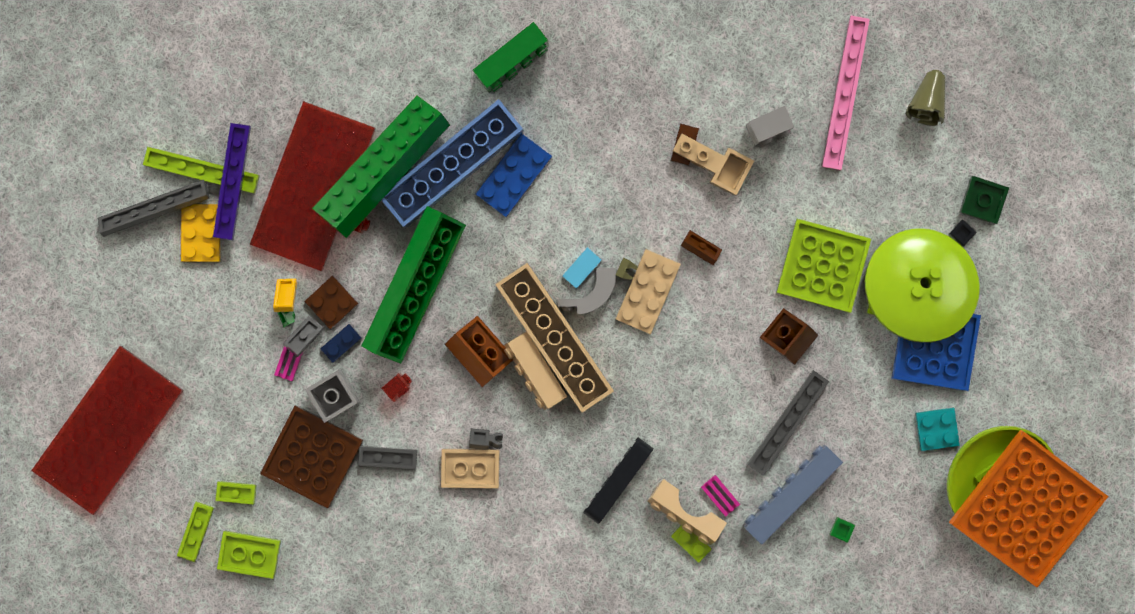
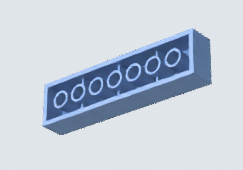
[382,99,524,228]

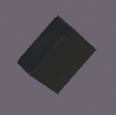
[949,219,977,246]

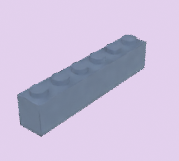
[744,445,843,545]

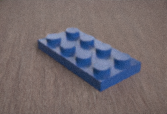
[476,133,552,217]

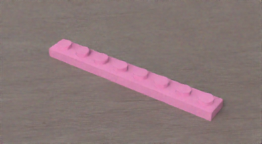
[822,16,870,171]

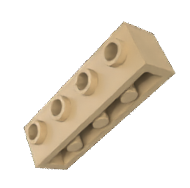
[504,331,567,410]

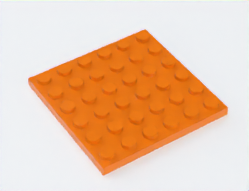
[949,430,1109,587]

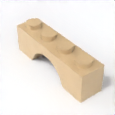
[647,479,727,545]

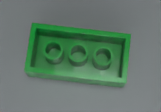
[473,22,549,93]

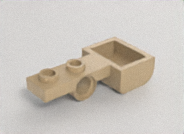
[673,134,754,196]

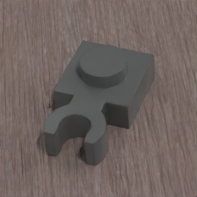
[469,428,503,450]

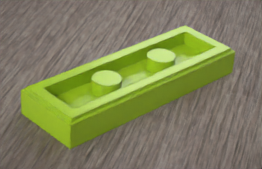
[177,501,214,562]

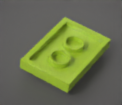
[217,531,281,579]

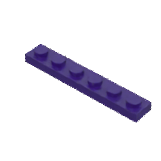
[213,123,251,240]

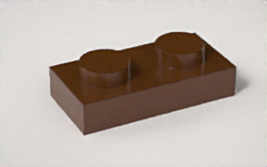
[670,124,699,166]
[680,230,722,265]

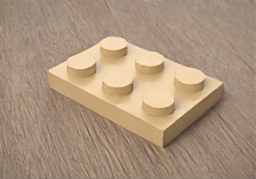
[441,449,500,488]

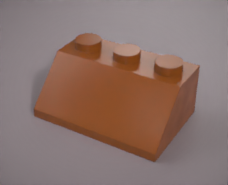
[444,316,513,387]

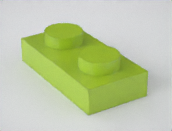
[215,481,257,505]
[671,525,712,563]

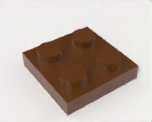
[304,275,359,329]

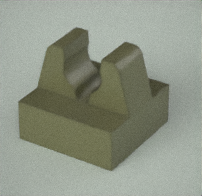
[616,258,638,280]

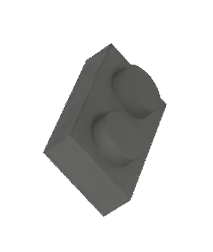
[283,316,323,357]

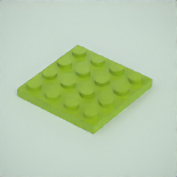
[776,219,871,313]

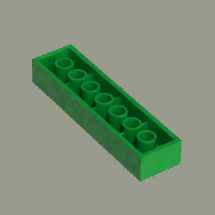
[312,95,450,238]
[361,206,466,364]

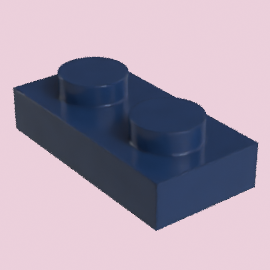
[320,324,362,363]

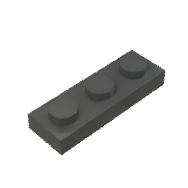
[358,446,418,469]

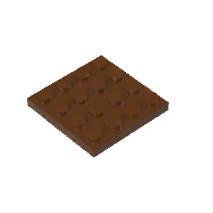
[260,405,363,508]

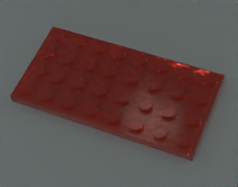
[250,101,376,271]
[31,346,184,515]

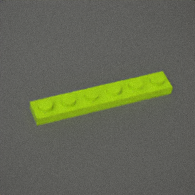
[143,146,260,194]

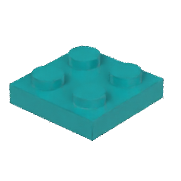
[915,407,960,451]

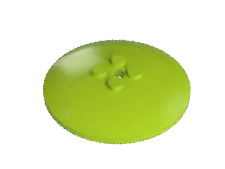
[865,228,980,343]
[947,426,1054,514]

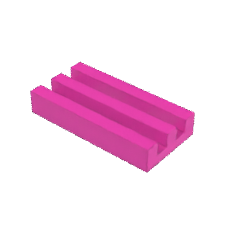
[274,347,303,381]
[701,475,740,517]

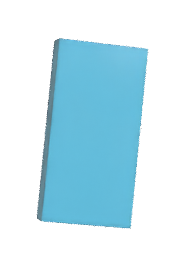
[563,247,601,289]

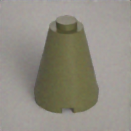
[905,70,946,126]

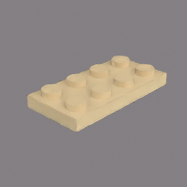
[616,249,681,334]

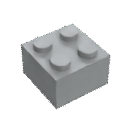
[746,106,794,148]
[305,369,361,423]

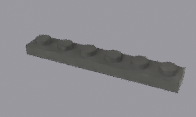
[98,180,210,237]
[747,370,829,475]

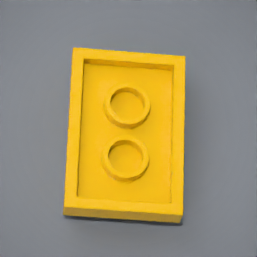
[181,204,220,262]

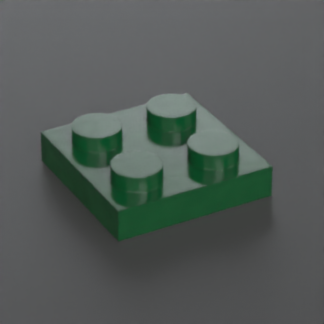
[959,176,1009,224]

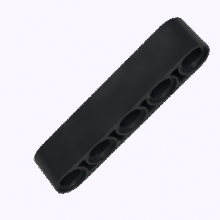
[583,437,654,524]

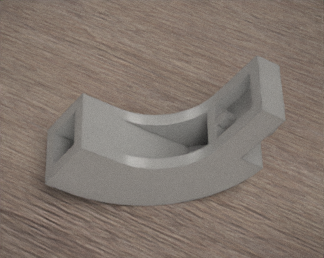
[558,268,616,314]

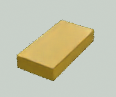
[273,279,297,312]

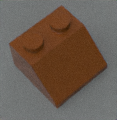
[759,308,818,365]

